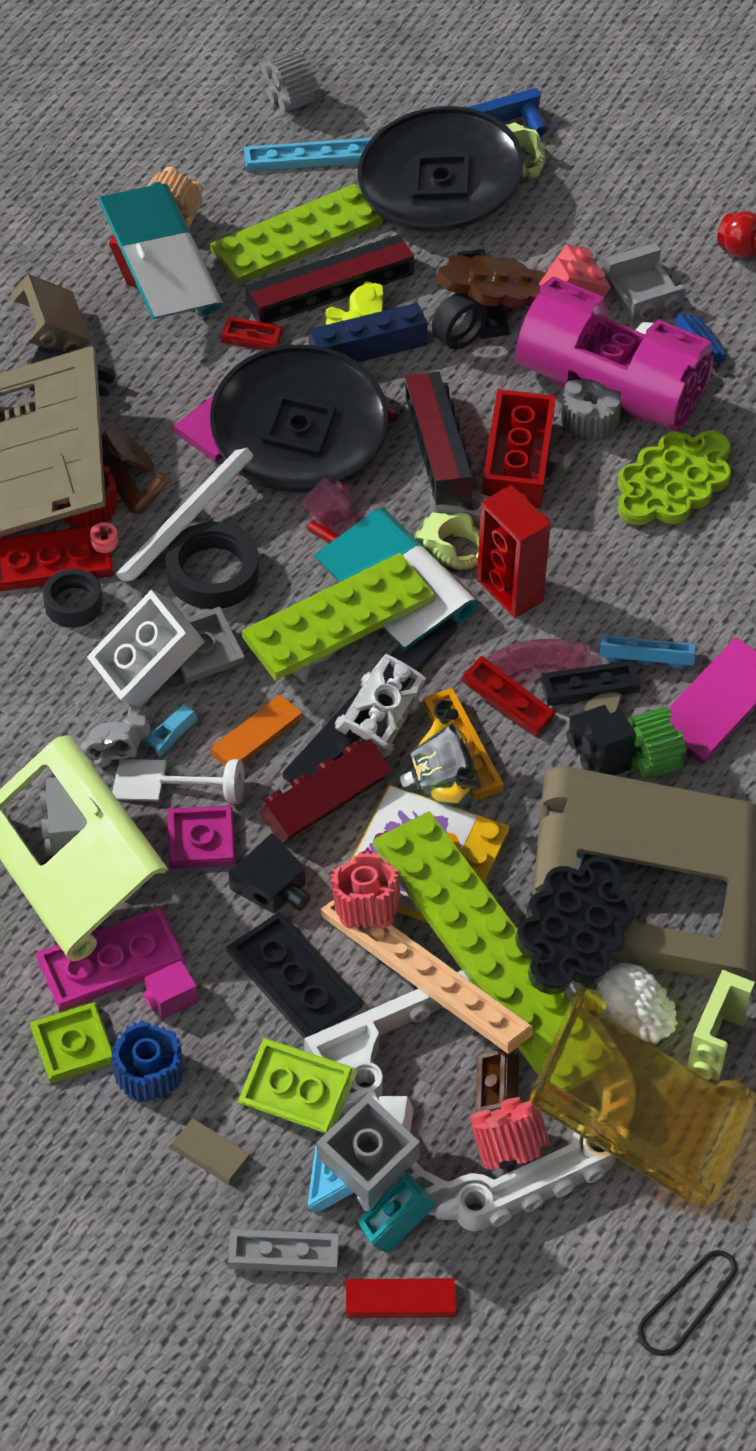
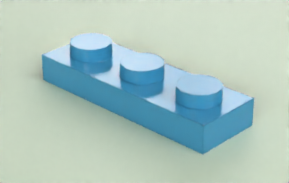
[600,635,695,668]

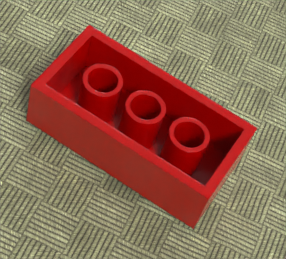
[482,389,556,508]
[477,485,551,619]

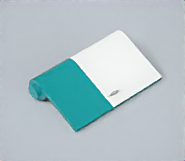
[98,182,223,320]
[314,508,478,650]

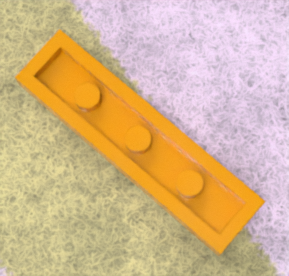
[423,688,504,802]

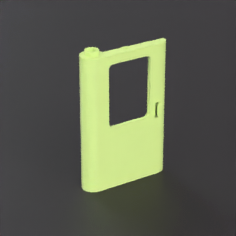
[0,735,168,961]

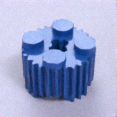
[111,1020,183,1103]

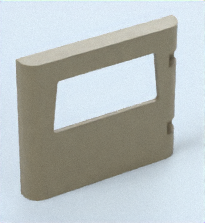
[533,766,756,982]

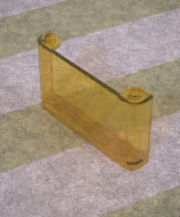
[529,986,756,1206]

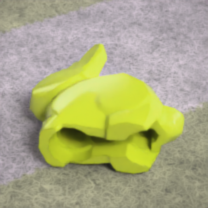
[326,281,383,325]

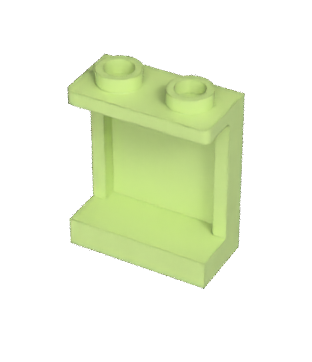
[687,970,755,1081]

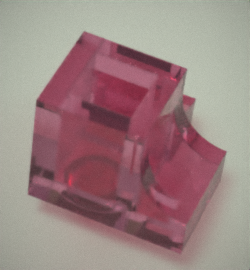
[300,477,364,530]

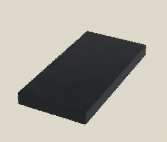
[226,911,363,1038]

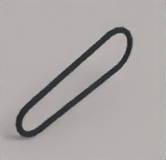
[637,1250,737,1356]

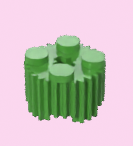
[628,707,687,779]

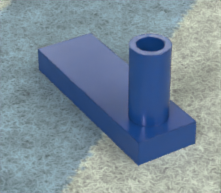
[466,87,548,136]

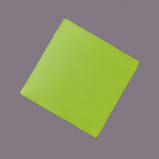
[29,1002,113,1084]

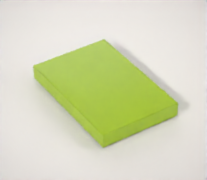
[238,1038,358,1134]

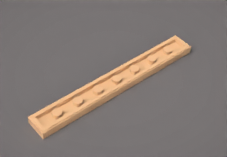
[321,900,533,1054]

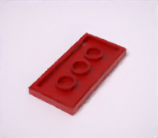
[0,526,114,591]

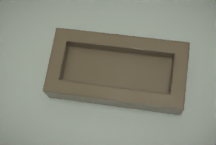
[172,1118,250,1185]

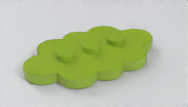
[617,431,731,525]

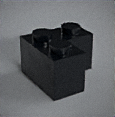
[566,704,636,776]

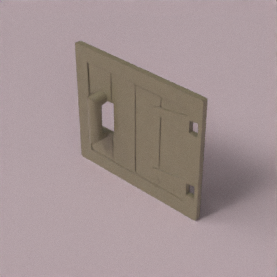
[0,346,106,536]

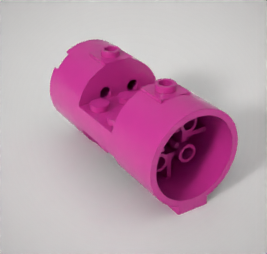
[516,276,714,432]

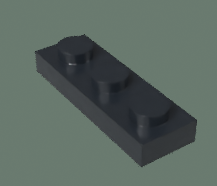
[540,660,641,706]

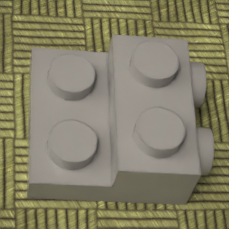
[179,606,245,684]

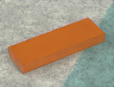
[210,694,302,766]

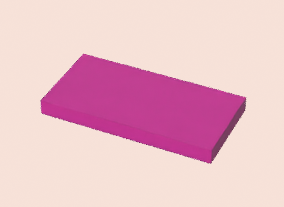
[669,637,756,764]
[35,907,186,1012]

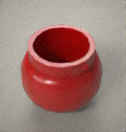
[717,211,756,259]

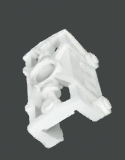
[334,654,426,758]

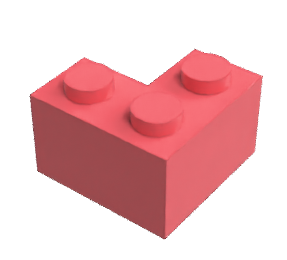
[539,244,611,297]

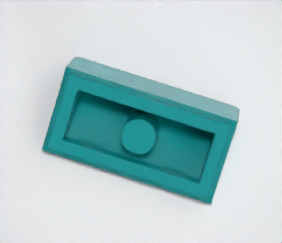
[357,1172,436,1253]

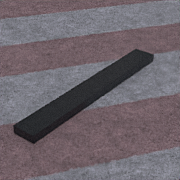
[283,619,457,783]

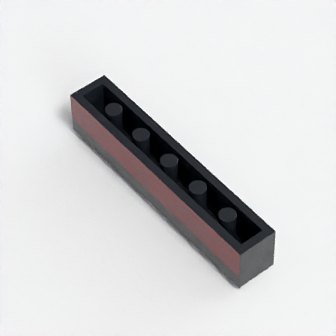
[245,234,414,324]
[405,372,477,505]

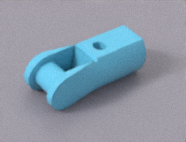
[143,704,197,757]

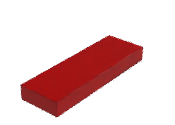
[461,655,556,737]
[346,1278,456,1318]

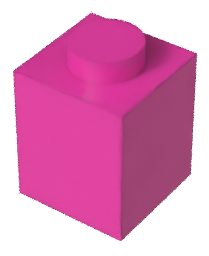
[142,960,198,1019]

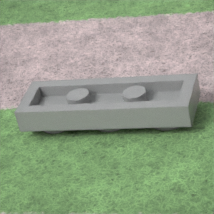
[228,1229,339,1273]

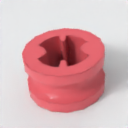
[90,522,118,553]

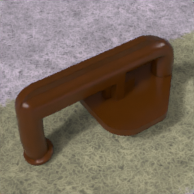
[101,424,172,514]

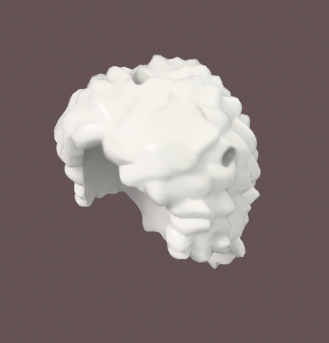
[593,962,678,1045]

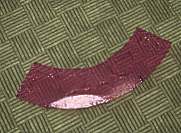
[466,639,591,688]

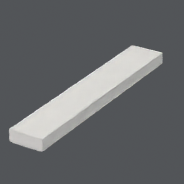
[115,447,253,582]

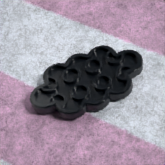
[515,857,635,995]

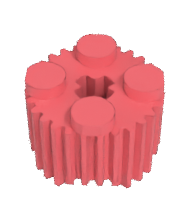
[331,852,401,928]
[470,1097,550,1170]

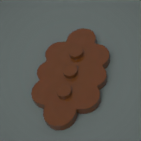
[436,255,546,308]

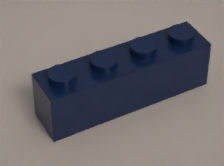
[309,303,428,362]

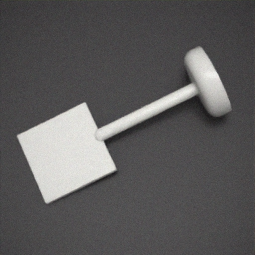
[112,759,245,804]

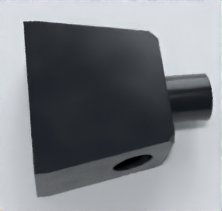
[229,833,311,913]

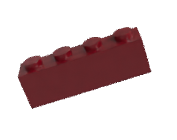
[260,739,392,844]

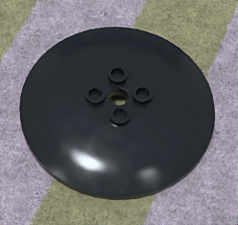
[358,106,523,232]
[210,344,388,492]

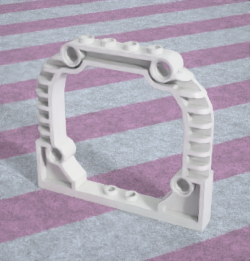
[304,970,635,1231]

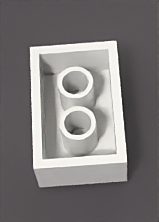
[87,590,205,707]

